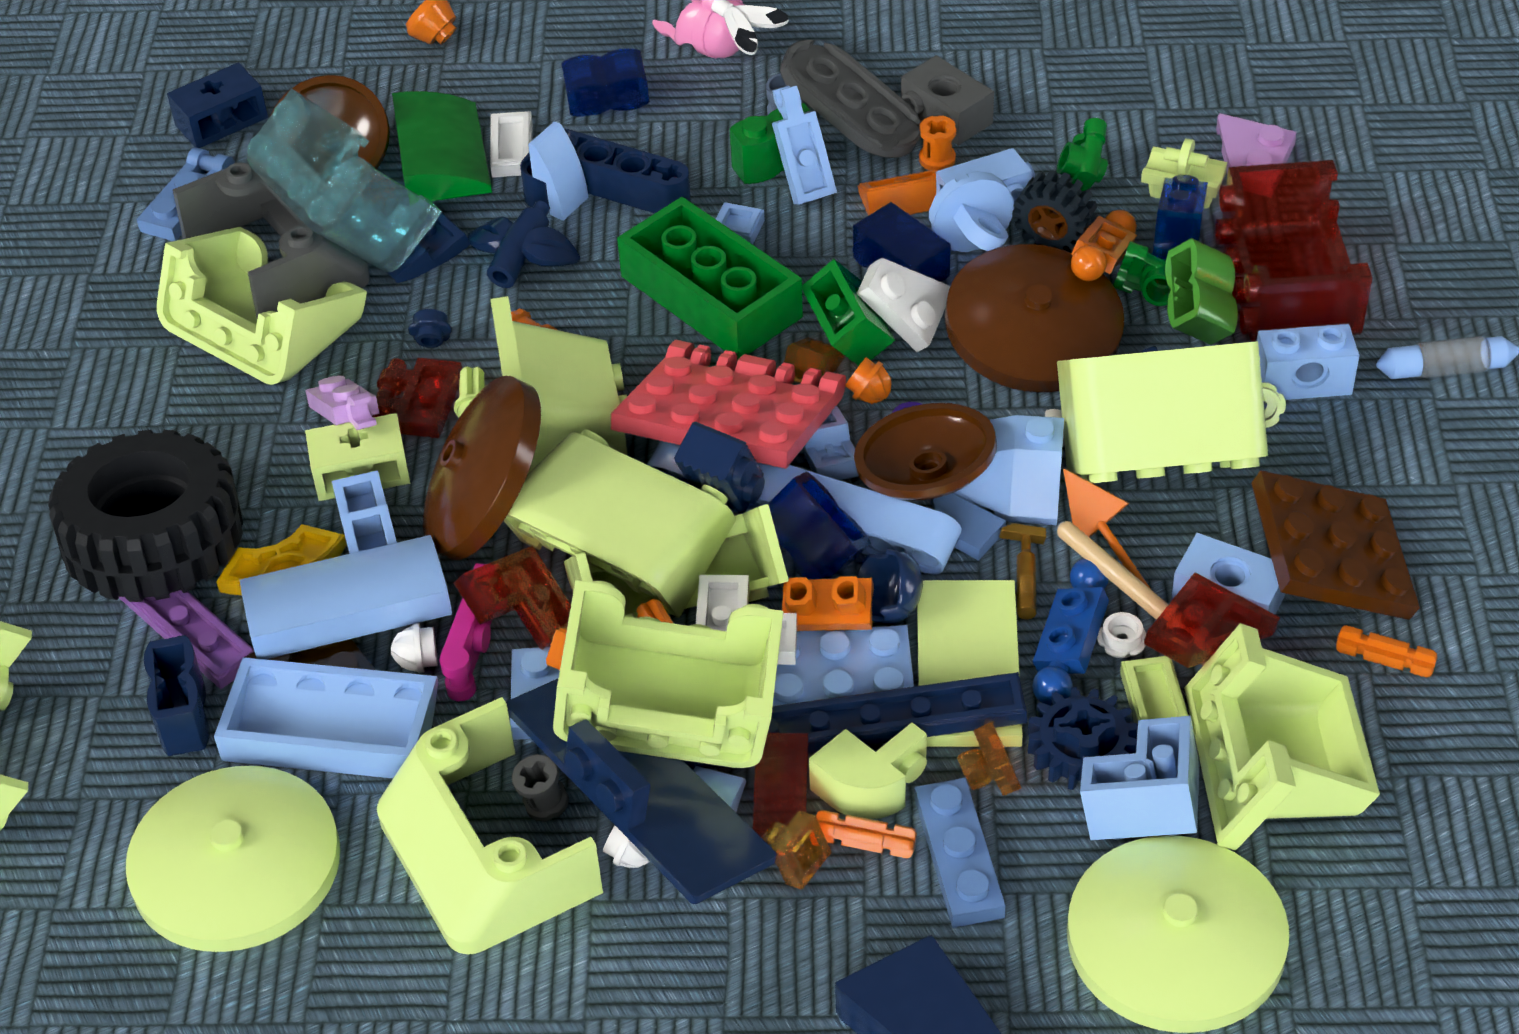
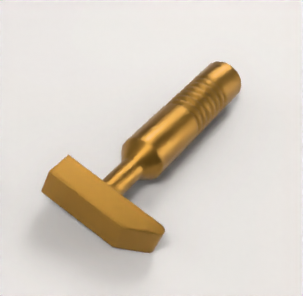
[999,523,1046,619]

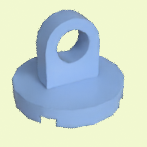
[929,171,1014,252]

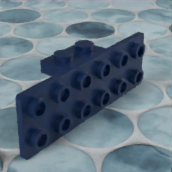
[506,679,777,904]

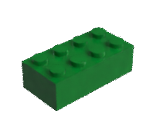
[617,197,803,360]

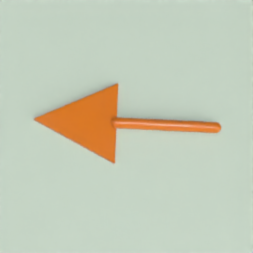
[1063,469,1151,589]

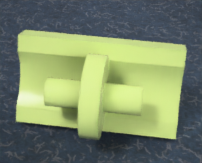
[1141,138,1228,209]

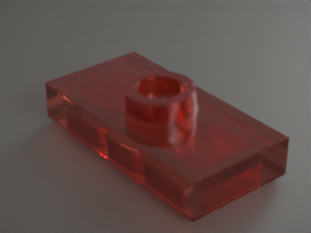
[753,733,809,839]

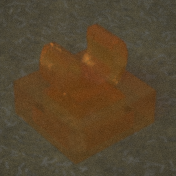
[957,722,1022,796]
[761,811,832,890]

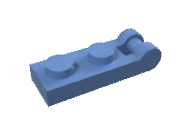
[136,147,235,241]

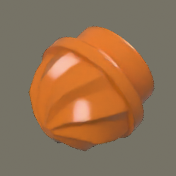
[845,357,892,404]

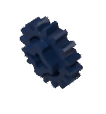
[1027,687,1138,790]

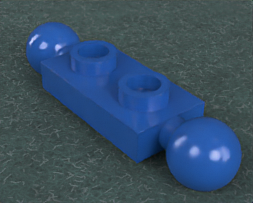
[1032,558,1109,706]

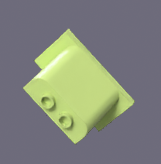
[490,296,627,475]
[1184,623,1380,851]

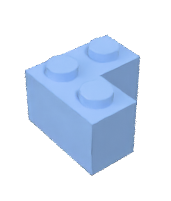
[1080,716,1200,840]

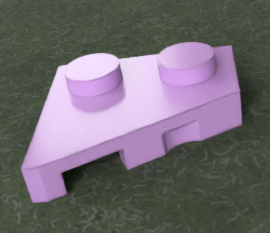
[1216,113,1297,195]

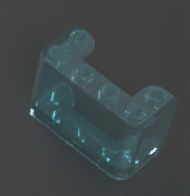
[247,88,442,272]

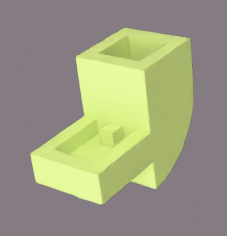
[809,722,927,819]

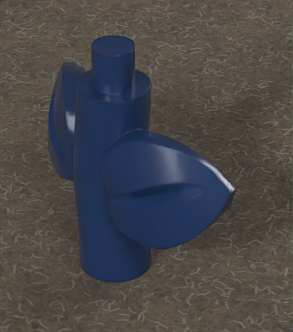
[468,200,580,288]

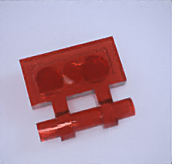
[372,358,462,438]

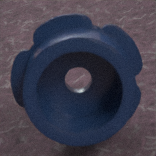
[408,309,452,348]

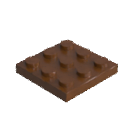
[1251,470,1420,620]

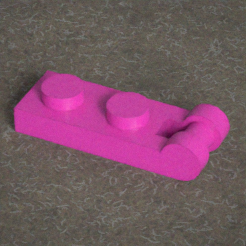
[439,563,505,701]

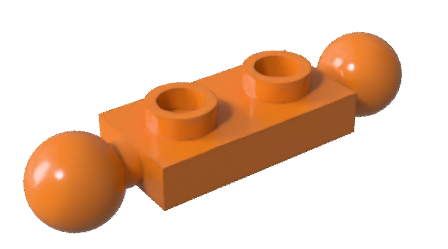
[1071,210,1137,281]

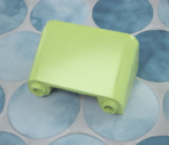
[157,227,367,385]
[504,429,736,618]

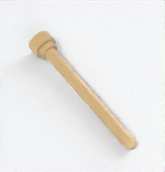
[1057,521,1222,666]

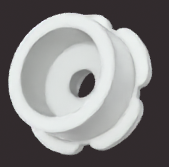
[1097,612,1146,658]

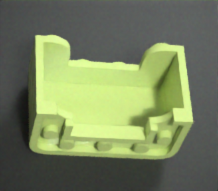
[1057,341,1268,483]
[553,580,783,768]

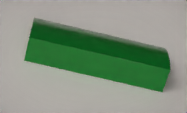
[392,91,492,205]

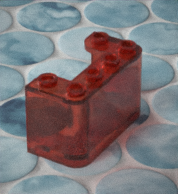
[1215,160,1372,342]

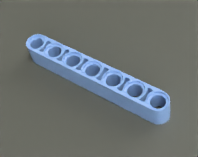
[647,441,962,575]

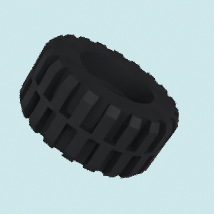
[48,429,243,602]

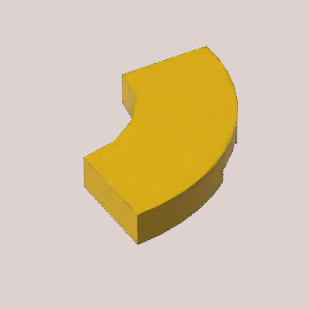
[216,524,347,596]

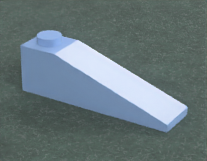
[954,415,1064,525]

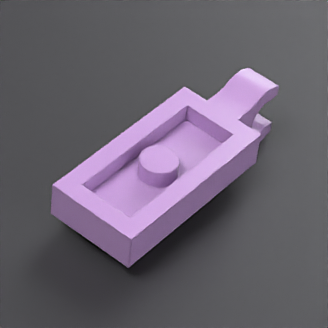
[306,376,380,430]

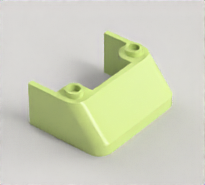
[563,504,789,618]
[377,697,603,954]

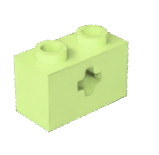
[305,413,411,501]

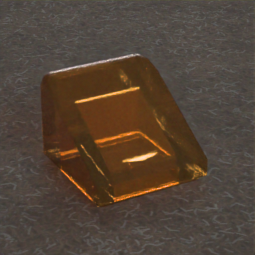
[784,337,845,383]

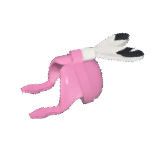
[652,0,789,59]

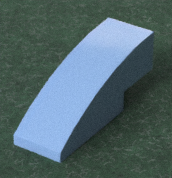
[332,470,397,554]

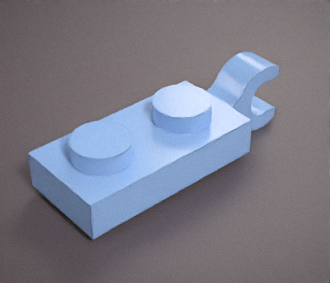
[772,86,837,205]

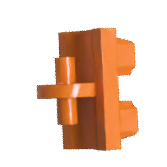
[782,576,874,631]

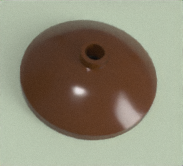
[266,75,390,195]
[854,403,997,500]

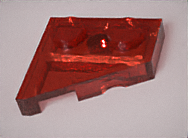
[1144,573,1280,668]

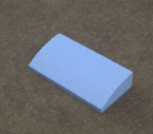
[240,535,452,660]
[214,657,438,779]

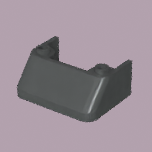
[173,162,370,319]

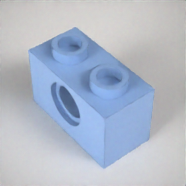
[1257,324,1360,402]
[1171,533,1285,638]

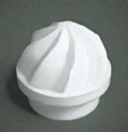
[391,623,438,673]
[603,826,650,868]

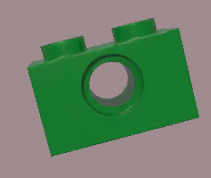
[802,259,895,366]

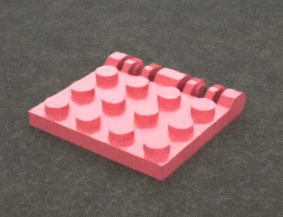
[611,340,846,469]

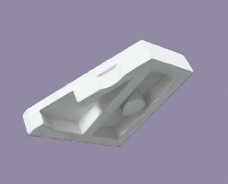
[857,258,950,352]

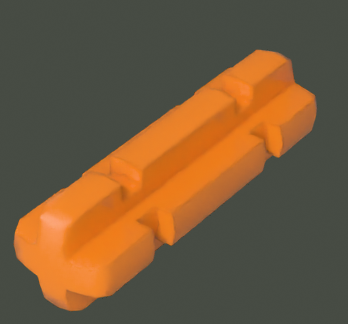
[1336,625,1437,678]
[813,810,917,859]

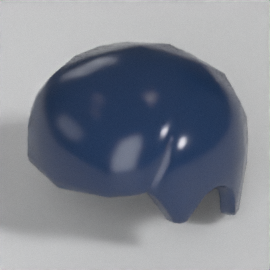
[856,549,923,624]

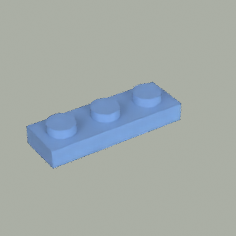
[915,778,1006,928]

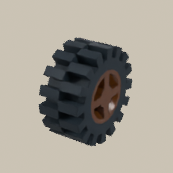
[1012,170,1098,252]

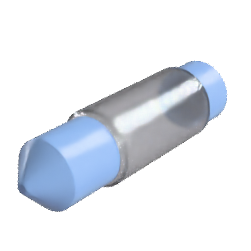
[1376,336,1519,379]

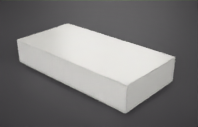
[490,111,533,178]

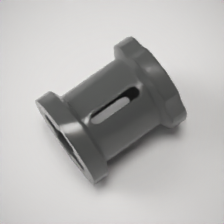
[512,754,569,822]

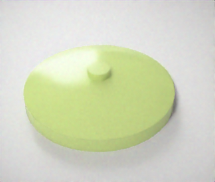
[126,766,340,952]
[1067,835,1289,1033]

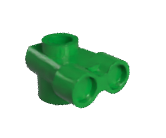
[1057,118,1108,191]
[1113,241,1171,306]

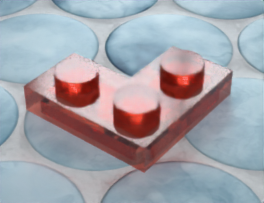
[454,545,571,650]

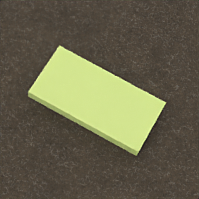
[917,580,1023,747]

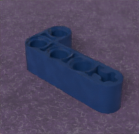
[520,129,691,213]

